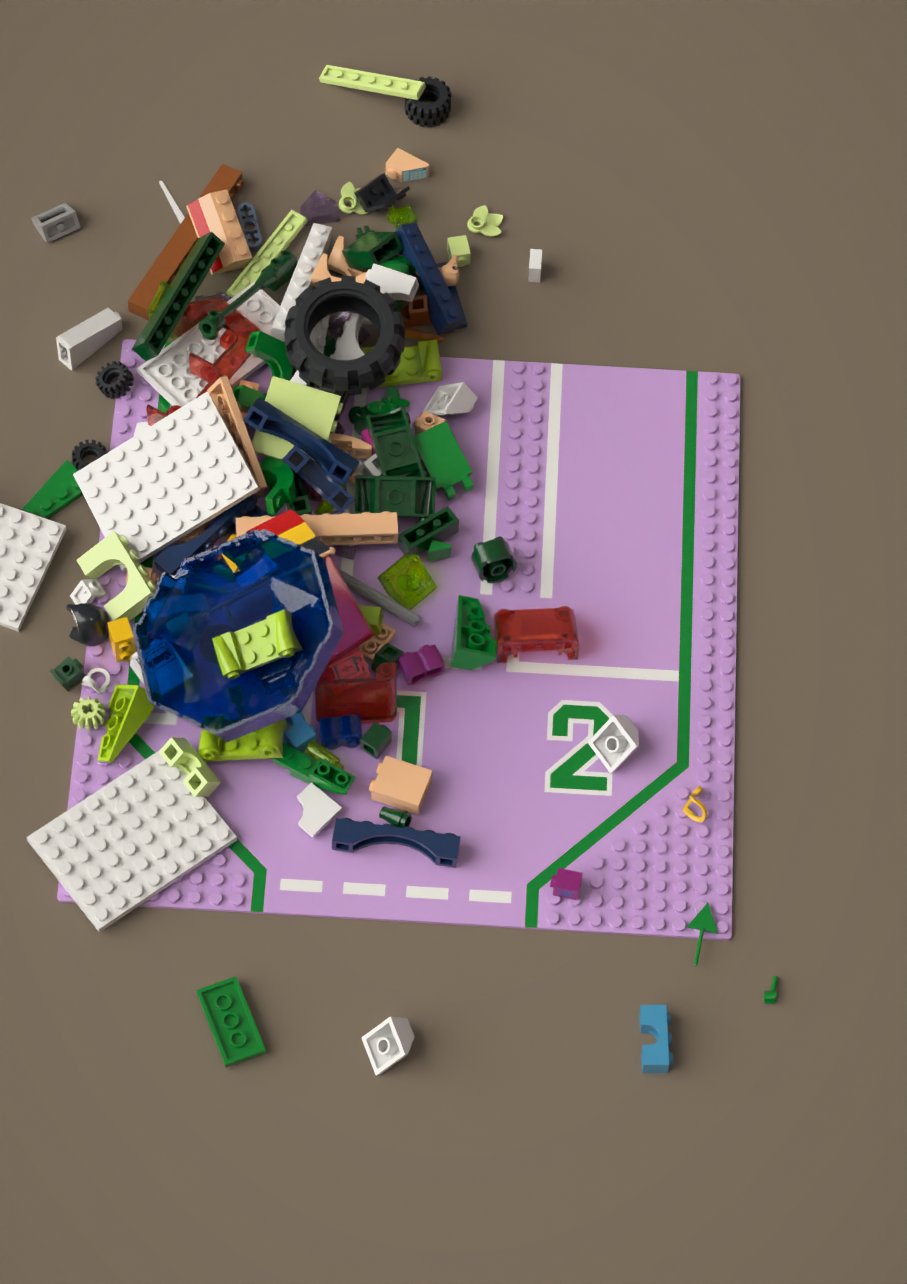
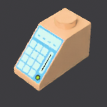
[386,148,429,183]

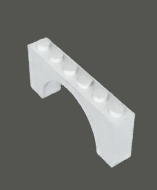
[330,264,419,360]

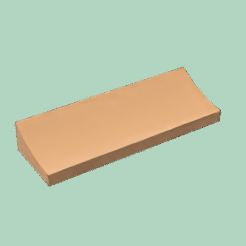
[207,376,267,497]

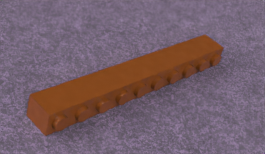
[128,163,244,320]

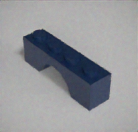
[282,445,355,514]

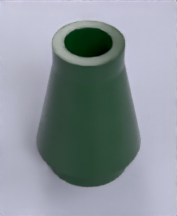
[379,806,412,828]

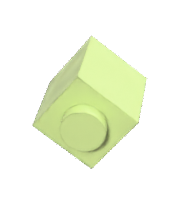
[447,235,471,267]

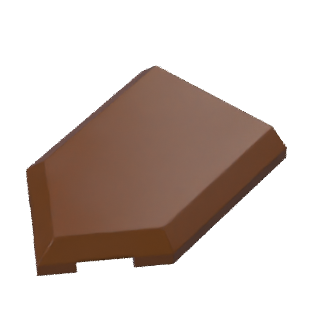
[405,327,445,343]

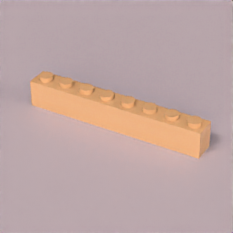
[236,511,398,549]

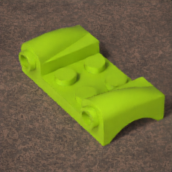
[360,340,442,389]
[212,609,302,679]
[198,714,287,762]

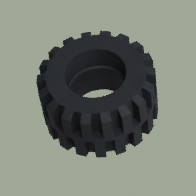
[405,76,451,127]

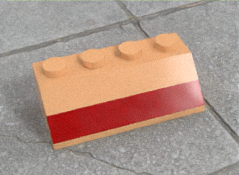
[186,189,252,275]

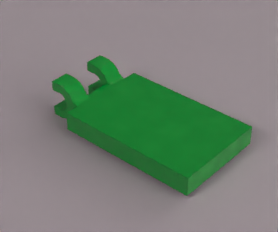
[413,421,474,501]

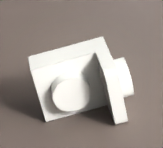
[70,579,105,605]

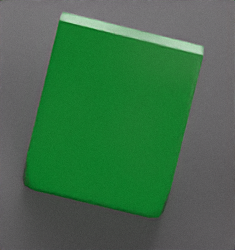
[428,540,451,562]

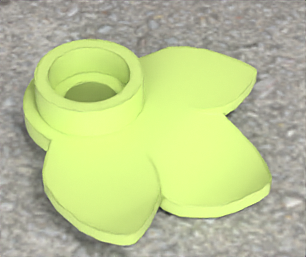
[339,182,371,215]
[467,205,503,237]

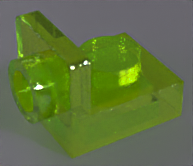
[387,204,417,230]

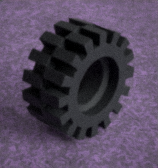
[95,361,134,399]
[72,440,107,471]

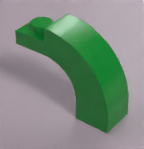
[260,457,296,515]

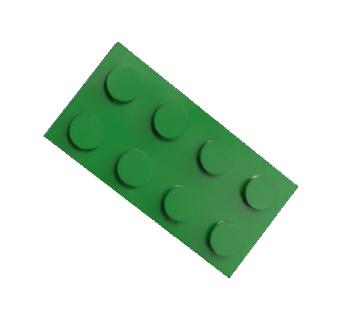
[196,976,266,1068]

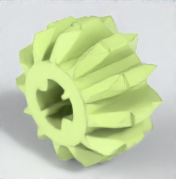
[71,696,106,732]

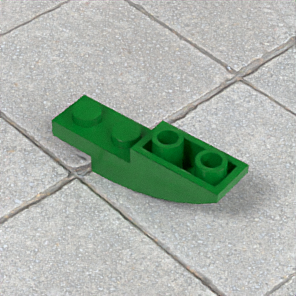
[272,742,356,795]

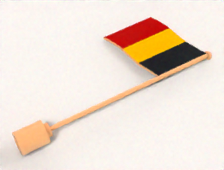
[165,509,336,640]

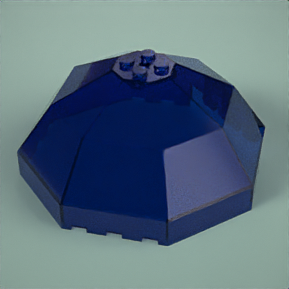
[132,529,344,742]

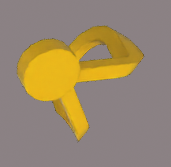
[683,786,707,822]

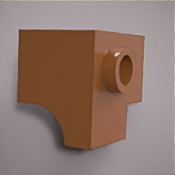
[401,295,432,327]

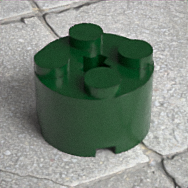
[471,536,517,583]

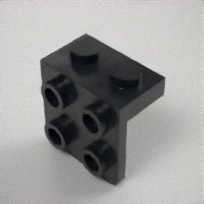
[354,173,410,213]

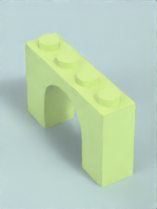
[77,531,160,621]

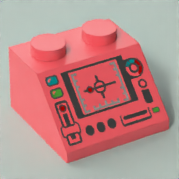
[320,647,371,695]

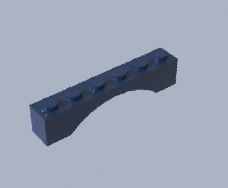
[395,222,464,335]
[243,398,360,486]
[154,493,258,577]
[332,818,461,868]

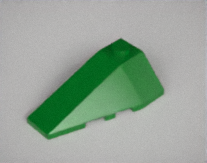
[451,595,497,670]

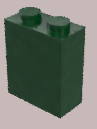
[342,232,403,268]

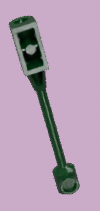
[199,250,297,340]

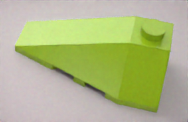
[97,684,157,763]

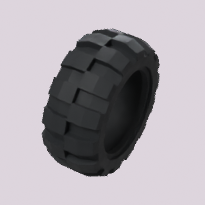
[284,276,405,396]

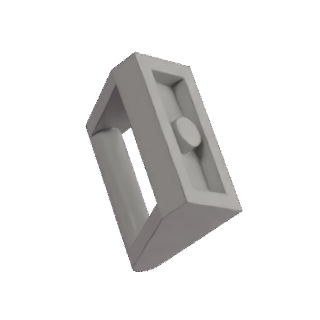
[31,203,81,243]

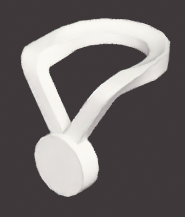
[81,668,111,695]

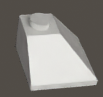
[421,382,478,416]
[588,715,639,773]
[362,1016,415,1076]

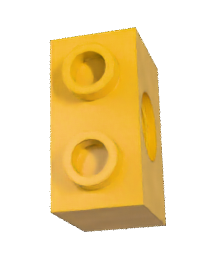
[107,617,136,662]

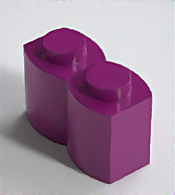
[398,645,446,685]

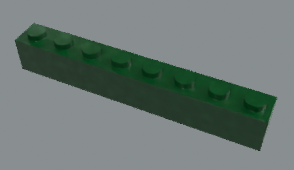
[132,231,225,361]

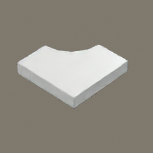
[297,782,342,838]

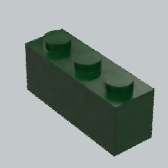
[398,506,459,561]

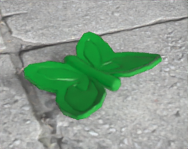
[366,385,410,414]

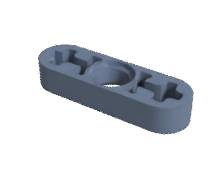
[237,202,262,252]

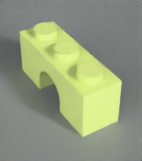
[159,737,221,797]

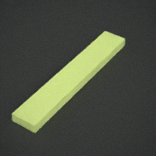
[319,65,426,100]
[227,209,308,298]

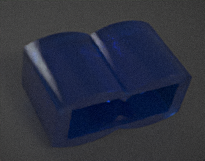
[319,715,362,750]

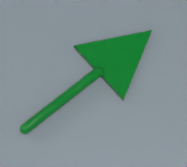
[687,902,718,966]

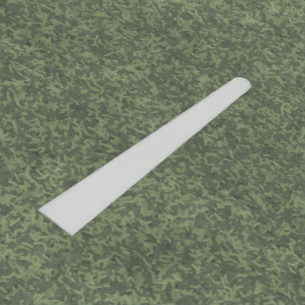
[159,181,185,224]

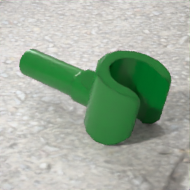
[764,976,778,1003]

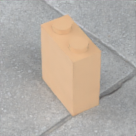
[369,756,433,815]

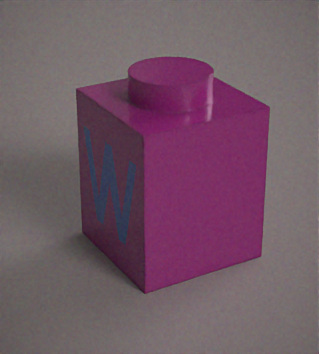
[550,868,583,900]

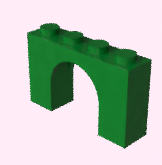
[233,331,293,414]

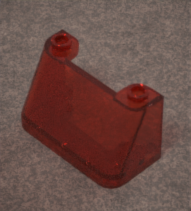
[493,606,579,663]
[313,662,397,725]

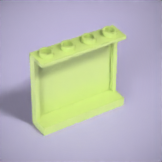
[252,376,343,470]

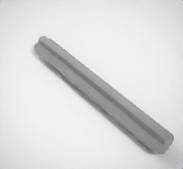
[338,569,420,626]

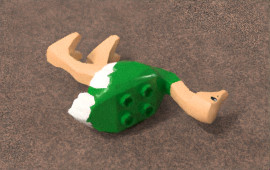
[311,235,459,325]

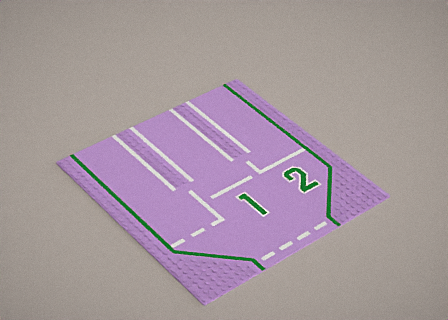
[57,339,740,940]

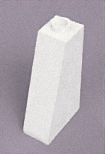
[56,308,123,371]

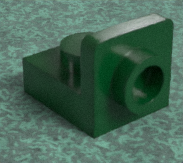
[371,643,404,678]

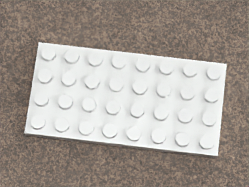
[137,282,280,410]

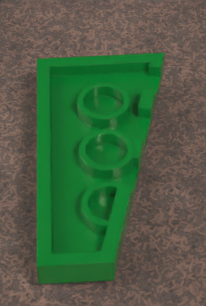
[22,460,83,519]

